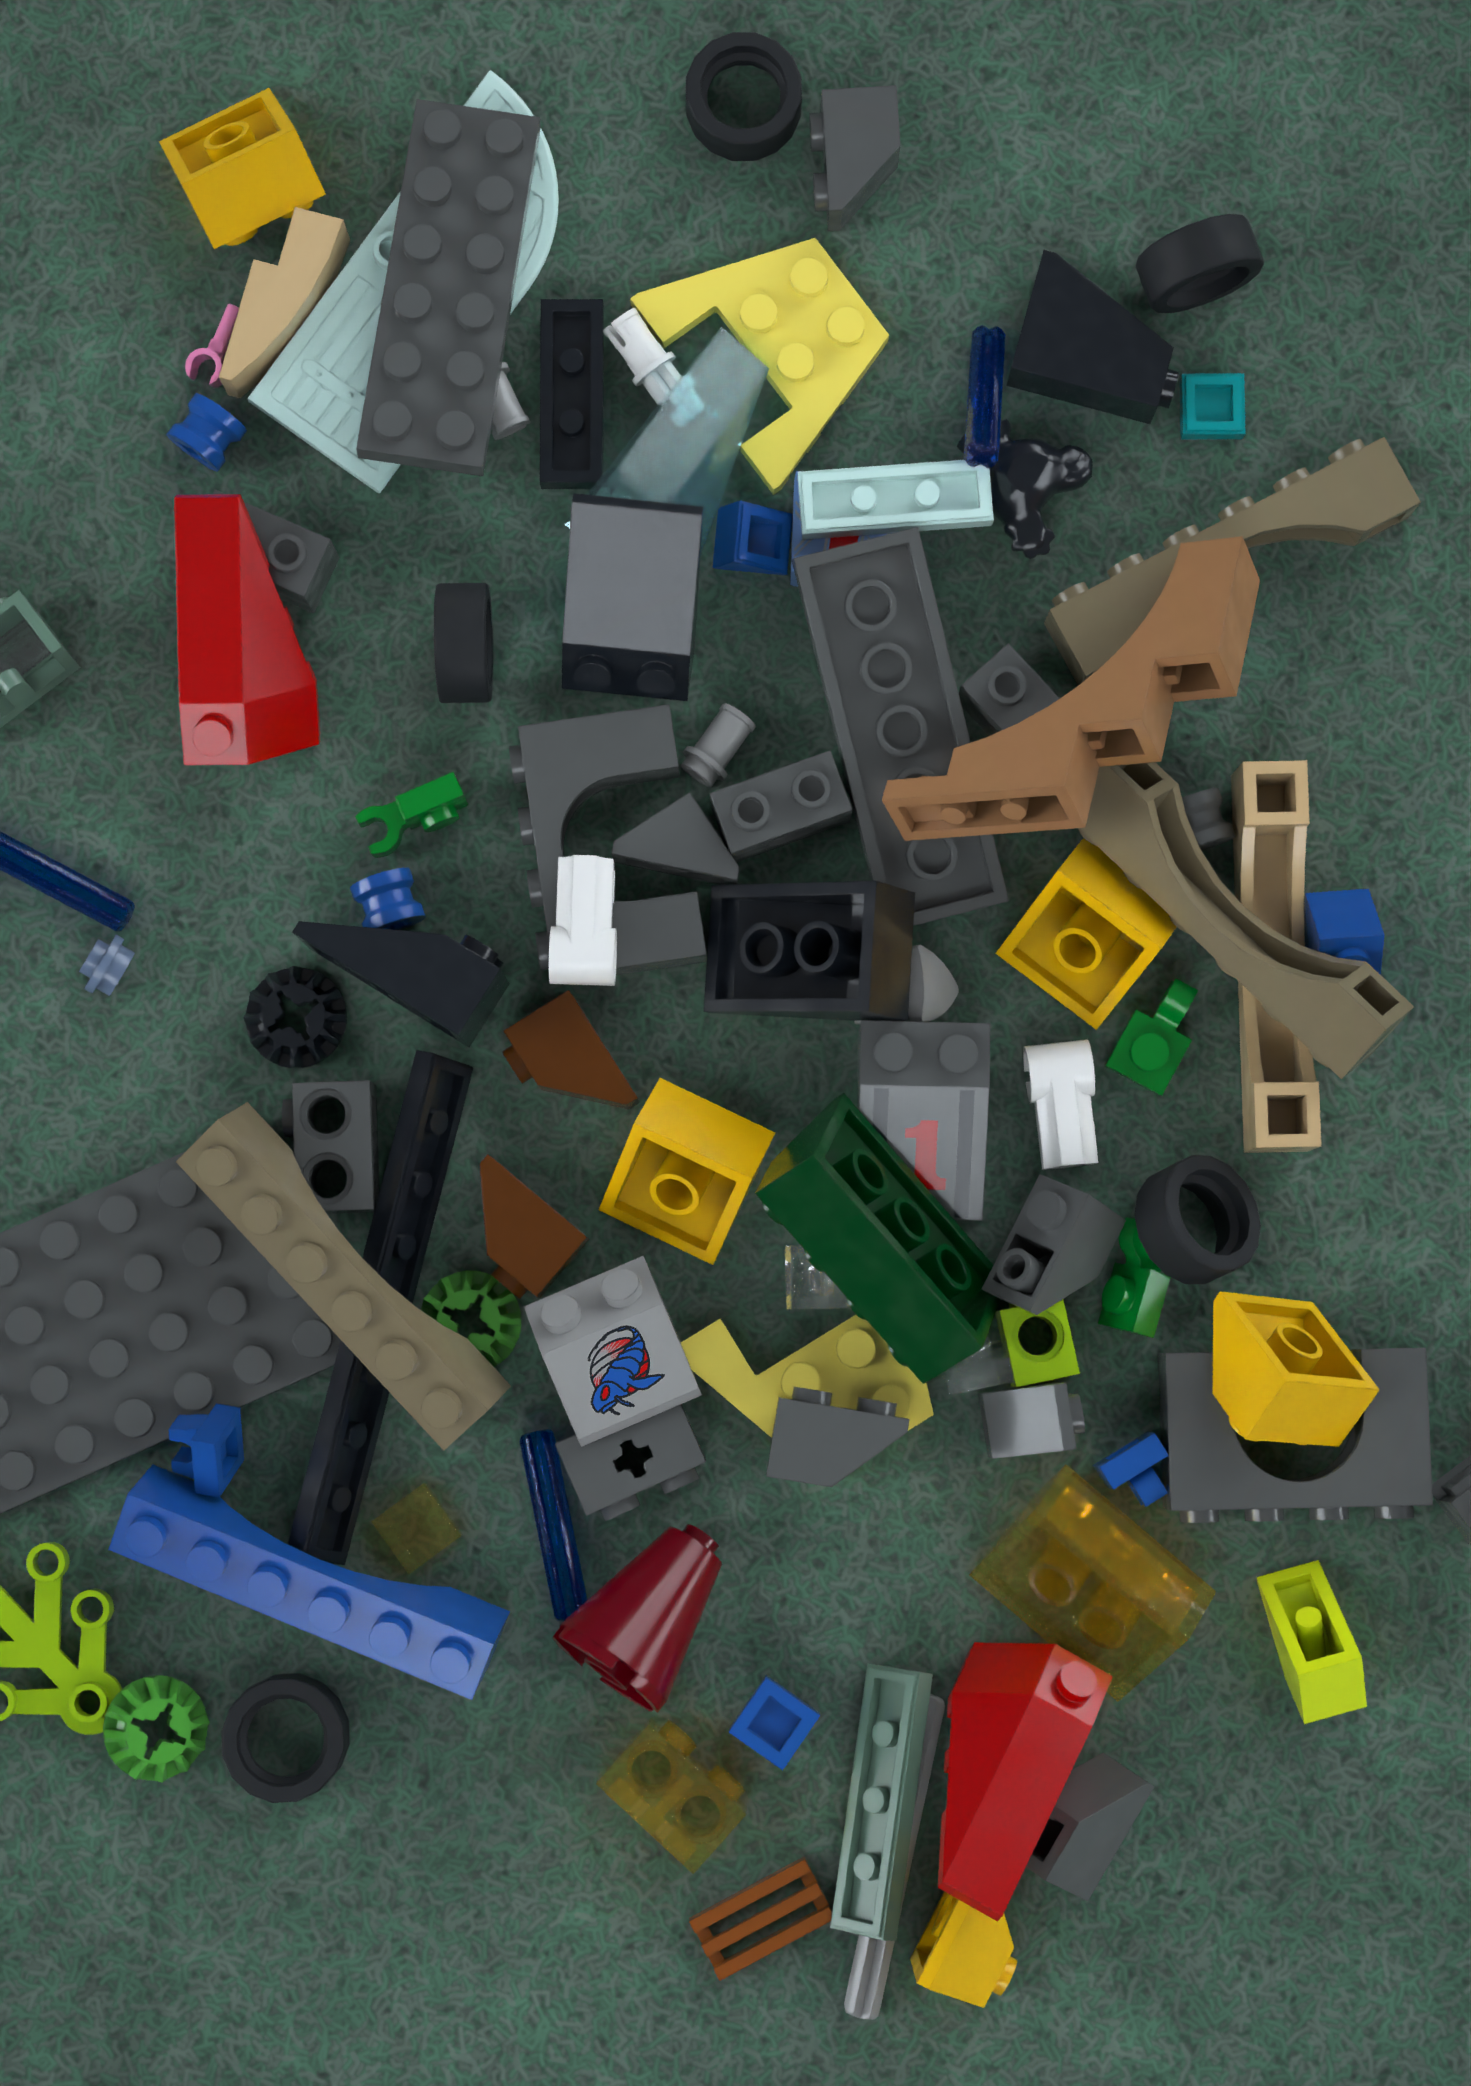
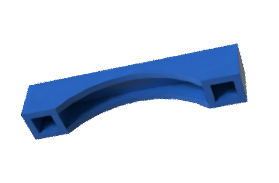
[108,1464,510,1700]

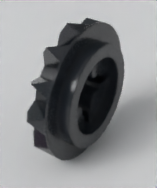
[243,966,347,1068]

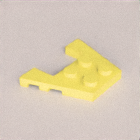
[630,238,889,495]
[681,1315,934,1438]

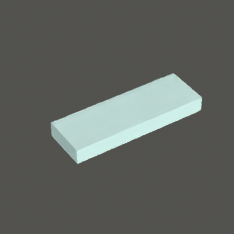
[797,458,994,540]

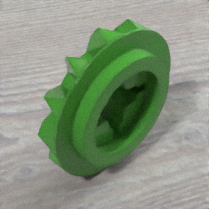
[421,1270,522,1367]
[103,1675,210,1783]

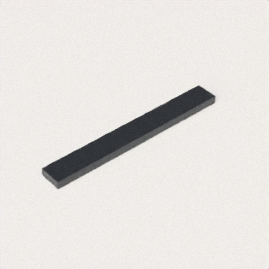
[288,1050,473,1565]

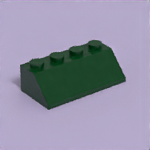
[755,1093,1000,1384]

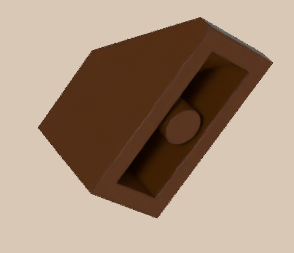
[502,990,640,1109]
[480,1154,590,1299]

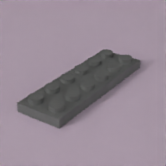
[356,99,541,476]
[792,527,1009,926]

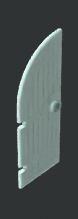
[248,70,559,493]

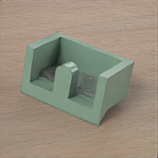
[0,590,81,728]

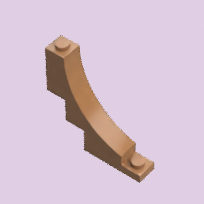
[882,536,1260,841]

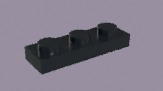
[540,299,604,489]

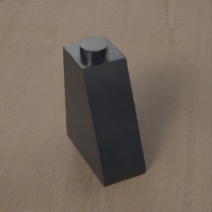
[1006,250,1179,424]

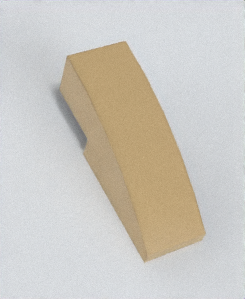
[219,207,350,398]

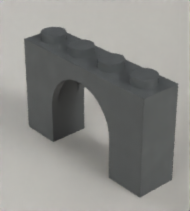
[509,704,707,975]
[1158,1348,1433,1523]

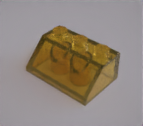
[969,1464,1216,1702]

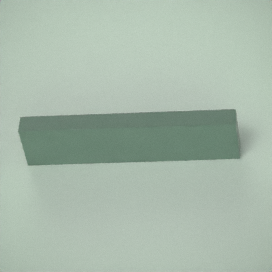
[830,1663,933,1941]

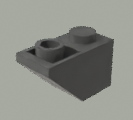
[809,85,901,231]
[982,1174,1126,1315]
[978,1382,1085,1459]
[766,1387,910,1487]
[1026,1753,1155,1901]

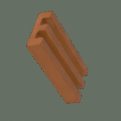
[689,1856,833,1981]

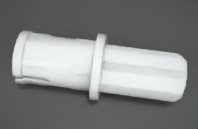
[603,308,702,429]

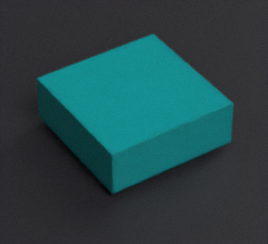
[1180,373,1246,440]

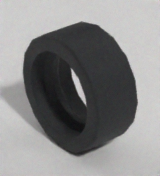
[686,32,802,161]
[1135,214,1264,313]
[434,583,493,703]
[1134,1155,1261,1285]
[221,1673,350,1803]

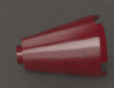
[552,1524,722,1713]

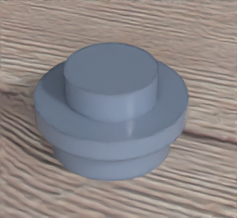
[79,934,135,996]

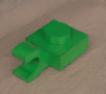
[355,772,468,858]
[1104,978,1198,1096]
[1098,1217,1171,1338]

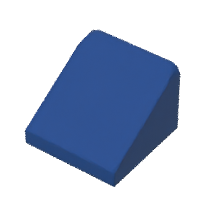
[712,500,793,575]

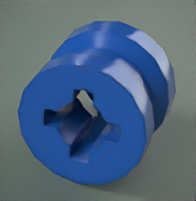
[166,393,247,472]
[350,867,426,930]

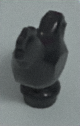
[957,410,1093,559]

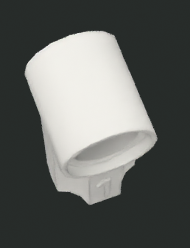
[549,855,617,986]
[1023,1039,1098,1170]

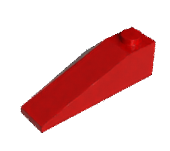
[174,494,320,765]
[938,1642,1113,1922]

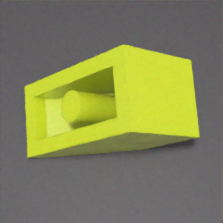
[1257,1560,1367,1724]

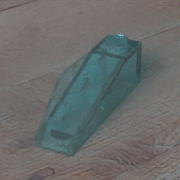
[564,327,769,556]

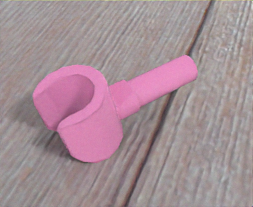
[185,304,239,388]

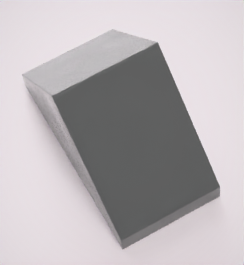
[611,792,739,885]

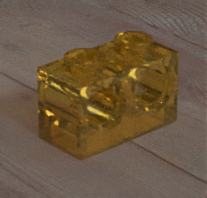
[596,1718,747,1874]

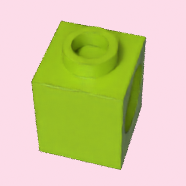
[995,1299,1080,1387]

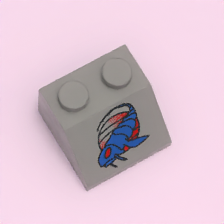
[524,1256,702,1447]

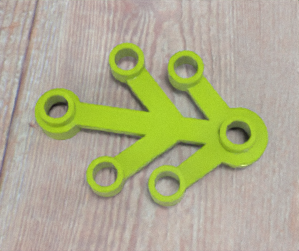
[0,1542,122,1735]

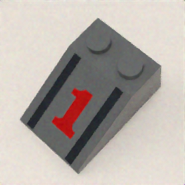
[857,1020,990,1221]

